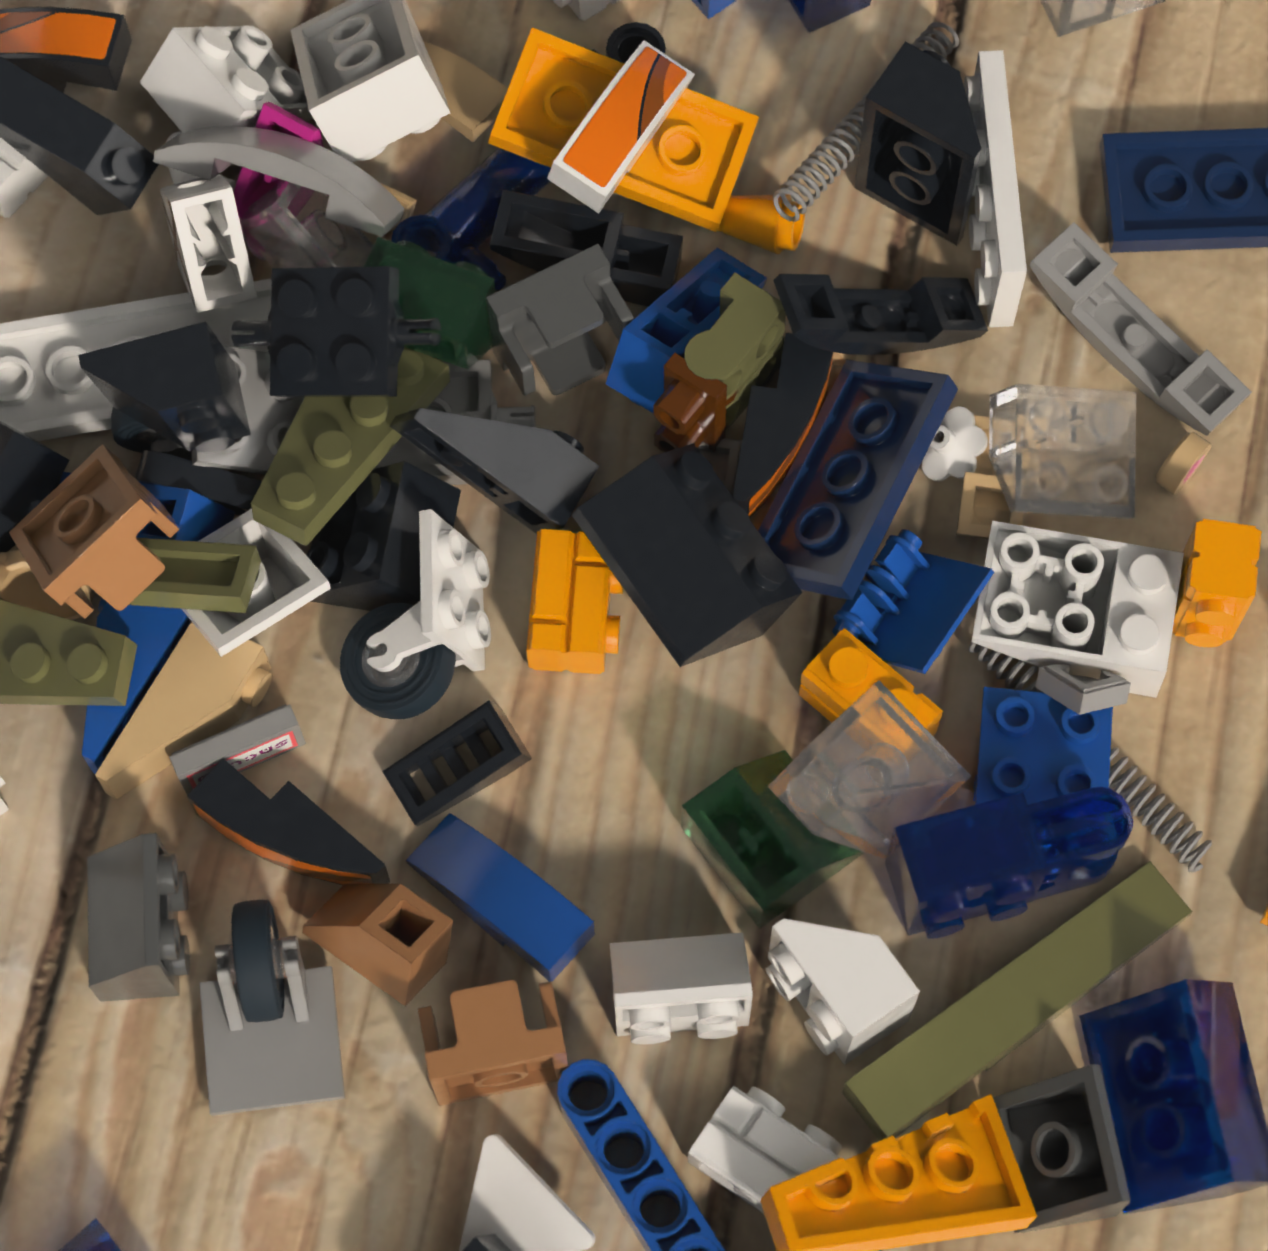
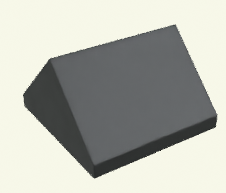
[993,1065,1130,1233]

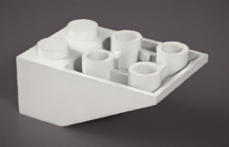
[971,521,1184,698]

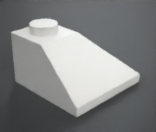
[182,509,331,657]

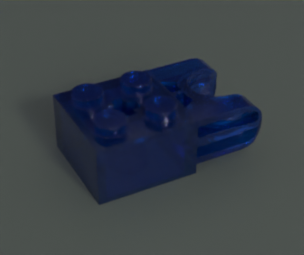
[885,787,1134,939]

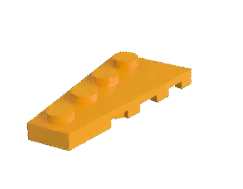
[760,1094,1037,1251]

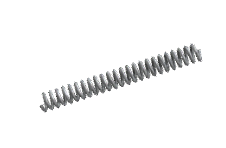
[773,22,959,222]
[969,640,1212,872]

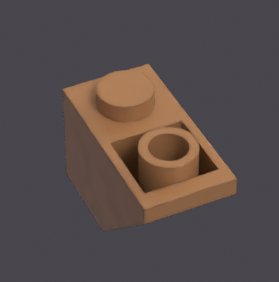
[302,883,453,1006]

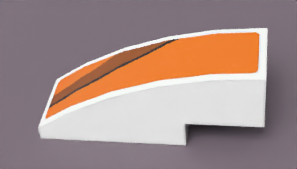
[547,40,695,213]

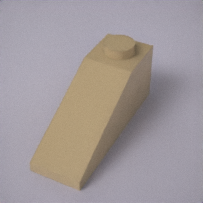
[95,621,272,799]

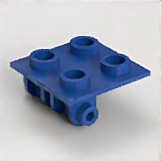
[832,529,994,674]
[973,687,1113,823]

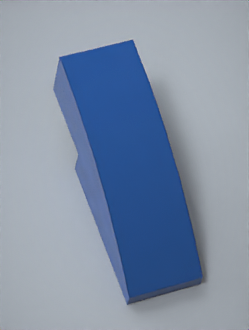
[406,813,595,982]

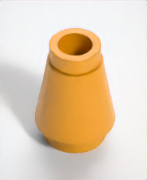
[717,194,805,255]

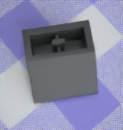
[87,833,190,1002]

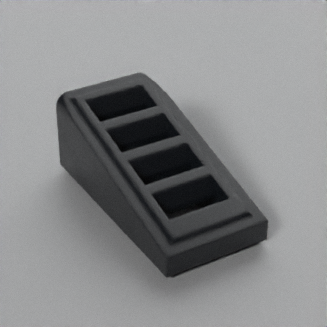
[382,701,532,826]

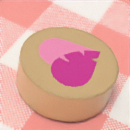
[1156,432,1212,495]

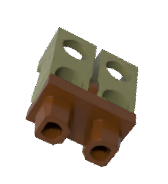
[653,273,786,452]

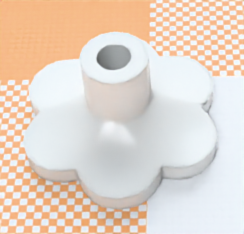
[922,406,988,482]

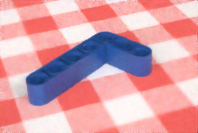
[557,1059,882,1251]

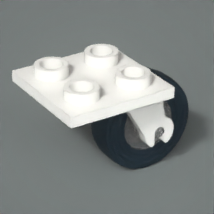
[340,509,491,720]

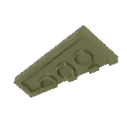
[251,345,450,546]

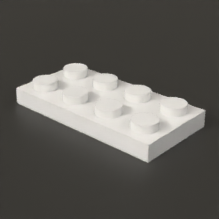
[964,50,1027,328]

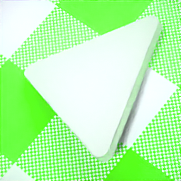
[459,1134,595,1251]

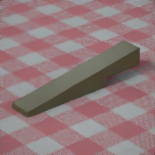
[842,861,1192,1141]

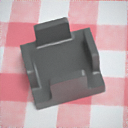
[486,244,634,396]

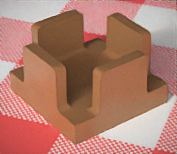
[9,444,180,619]
[418,980,568,1106]

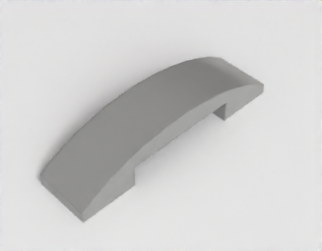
[153,126,404,237]
[1029,222,1252,436]

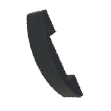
[773,274,988,355]

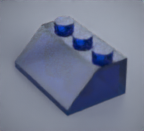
[1079,979,1268,1214]

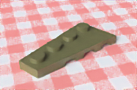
[0,600,138,706]

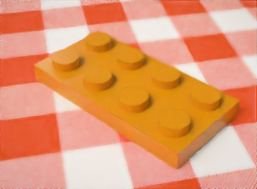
[488,27,759,232]

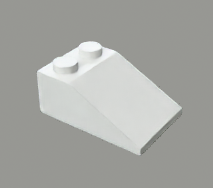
[290,0,450,163]

